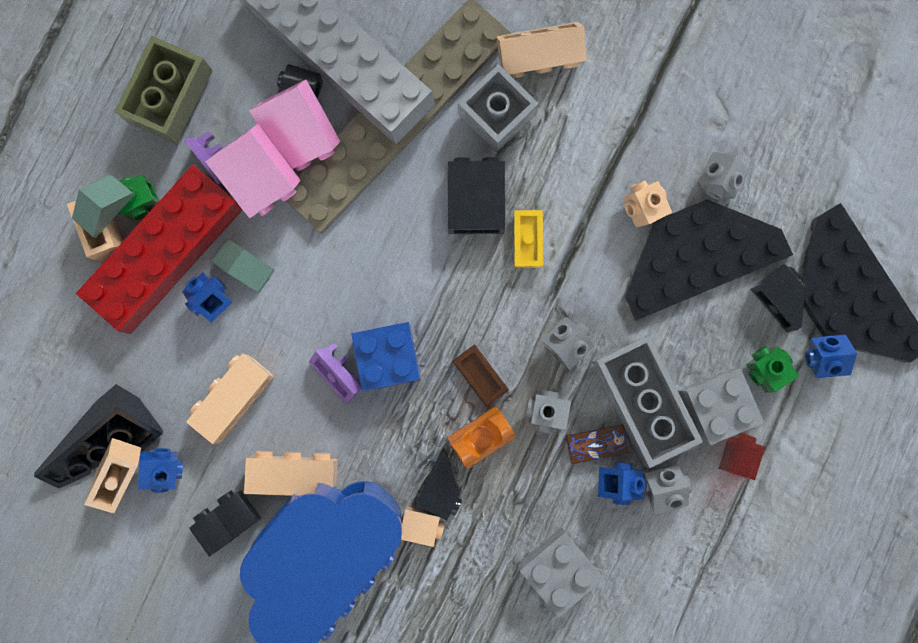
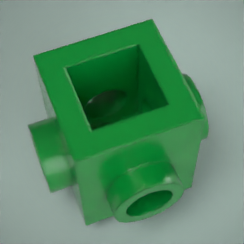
[118,174,160,220]
[746,346,799,393]

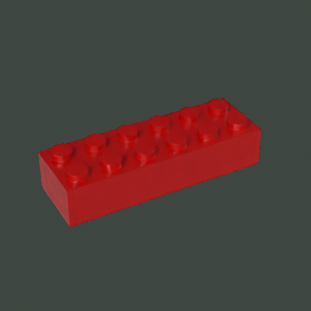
[75,164,243,334]

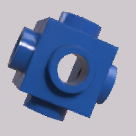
[182,272,232,323]
[805,335,857,378]
[138,448,183,493]
[598,462,645,505]

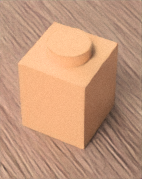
[401,506,445,547]

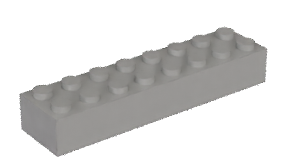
[240,0,435,144]

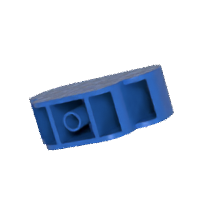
[240,481,402,643]

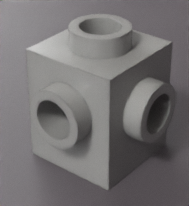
[698,152,749,200]
[541,317,594,370]
[525,390,571,433]
[644,465,692,514]

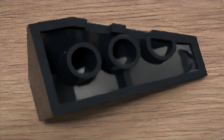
[34,384,163,489]

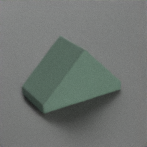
[72,175,135,238]
[212,239,275,293]

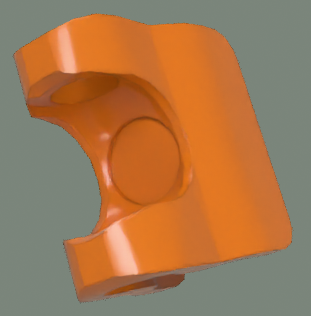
[447,406,516,469]

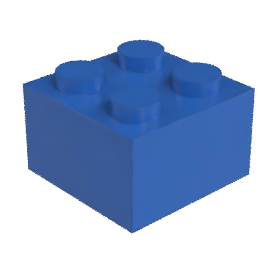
[351,322,421,391]

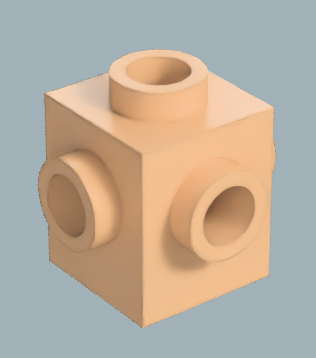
[622,180,672,227]

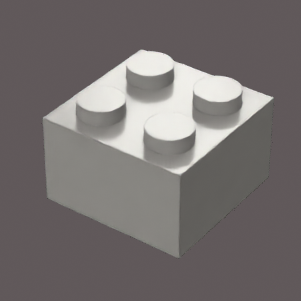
[457,64,539,153]
[678,368,764,445]
[517,527,604,618]

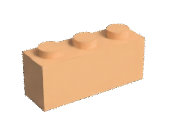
[496,22,587,78]
[186,353,275,444]
[244,451,338,496]

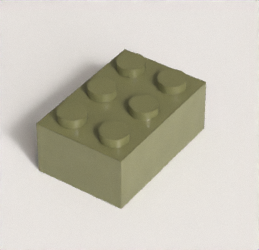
[114,36,213,144]

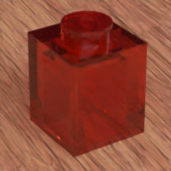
[718,433,765,481]

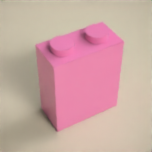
[249,80,340,171]
[205,123,301,218]

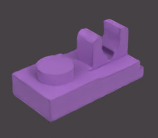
[184,132,227,191]
[309,344,362,404]

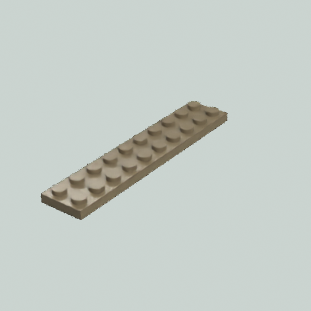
[286,0,511,234]

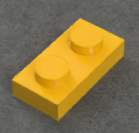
[514,210,543,268]

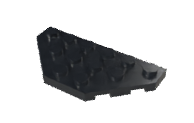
[624,199,793,321]
[801,203,918,363]

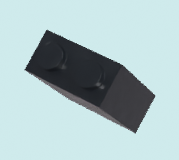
[448,157,505,234]

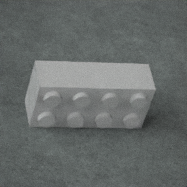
[592,335,703,468]

